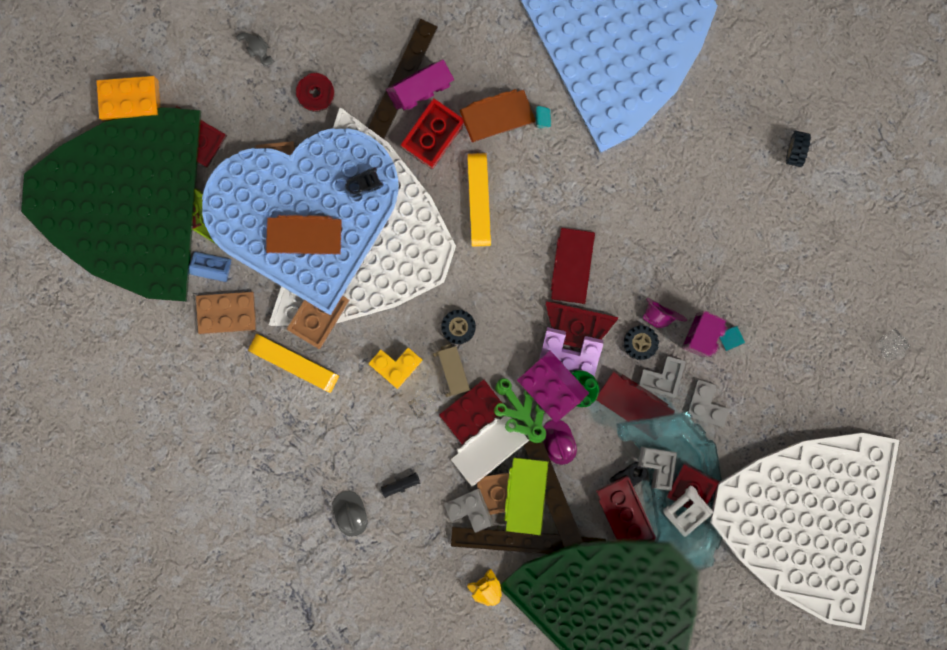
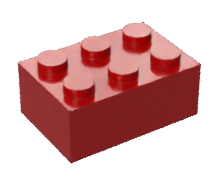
[400,98,465,170]

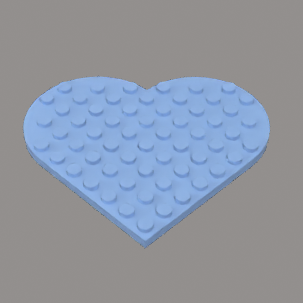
[202,128,399,315]

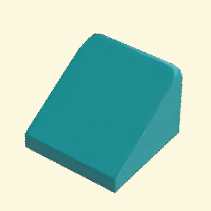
[536,106,551,128]
[719,326,745,351]

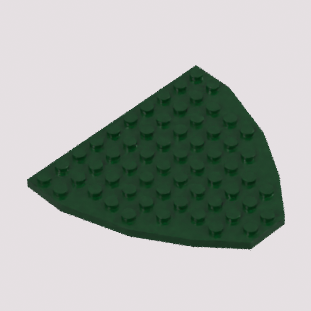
[21,107,202,302]
[500,539,699,650]

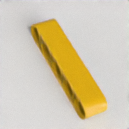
[467,153,491,247]
[248,333,339,393]

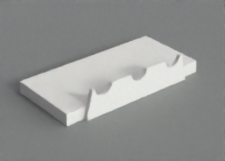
[451,416,529,486]

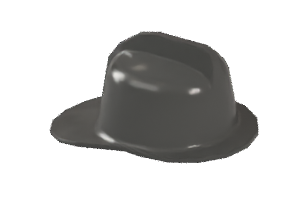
[333,491,368,537]

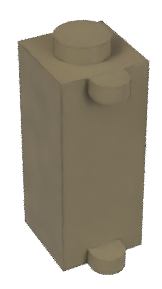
[433,344,470,397]

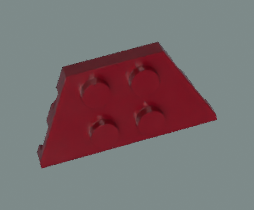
[545,301,618,349]

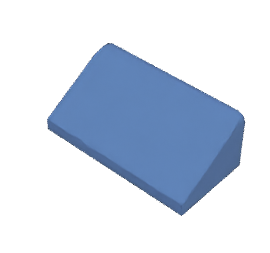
[189,251,232,282]

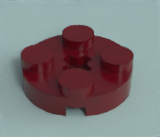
[296,73,335,112]

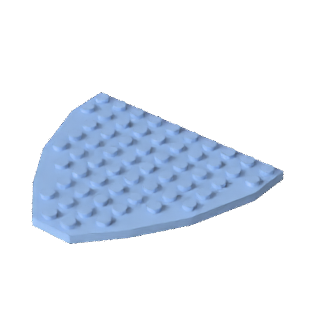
[520,0,718,153]

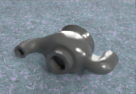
[235,33,275,66]

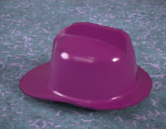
[643,298,687,328]
[543,420,577,465]

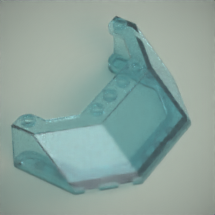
[617,412,722,571]

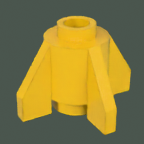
[467,569,502,606]

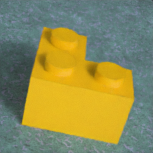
[368,347,423,389]

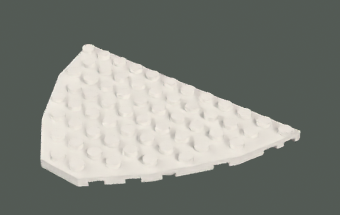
[269,108,456,326]

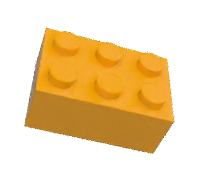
[96,76,161,122]

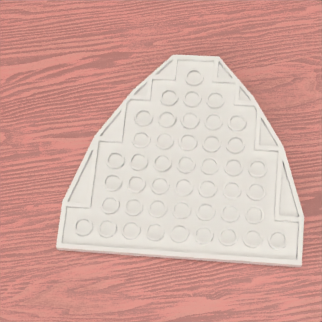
[710,433,899,630]

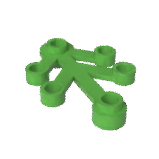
[494,378,546,443]

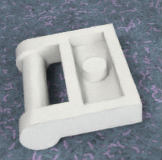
[663,486,714,537]

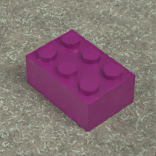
[386,59,454,111]
[681,311,727,357]
[517,350,589,423]

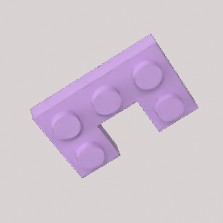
[539,327,604,376]

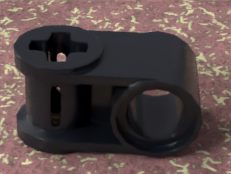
[345,167,384,198]
[609,462,647,487]

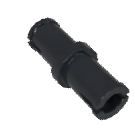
[381,472,421,498]

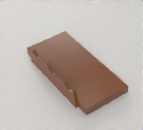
[459,89,536,143]
[266,215,342,255]

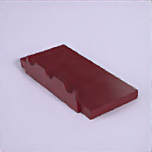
[550,228,595,304]
[596,371,675,439]
[596,475,657,541]

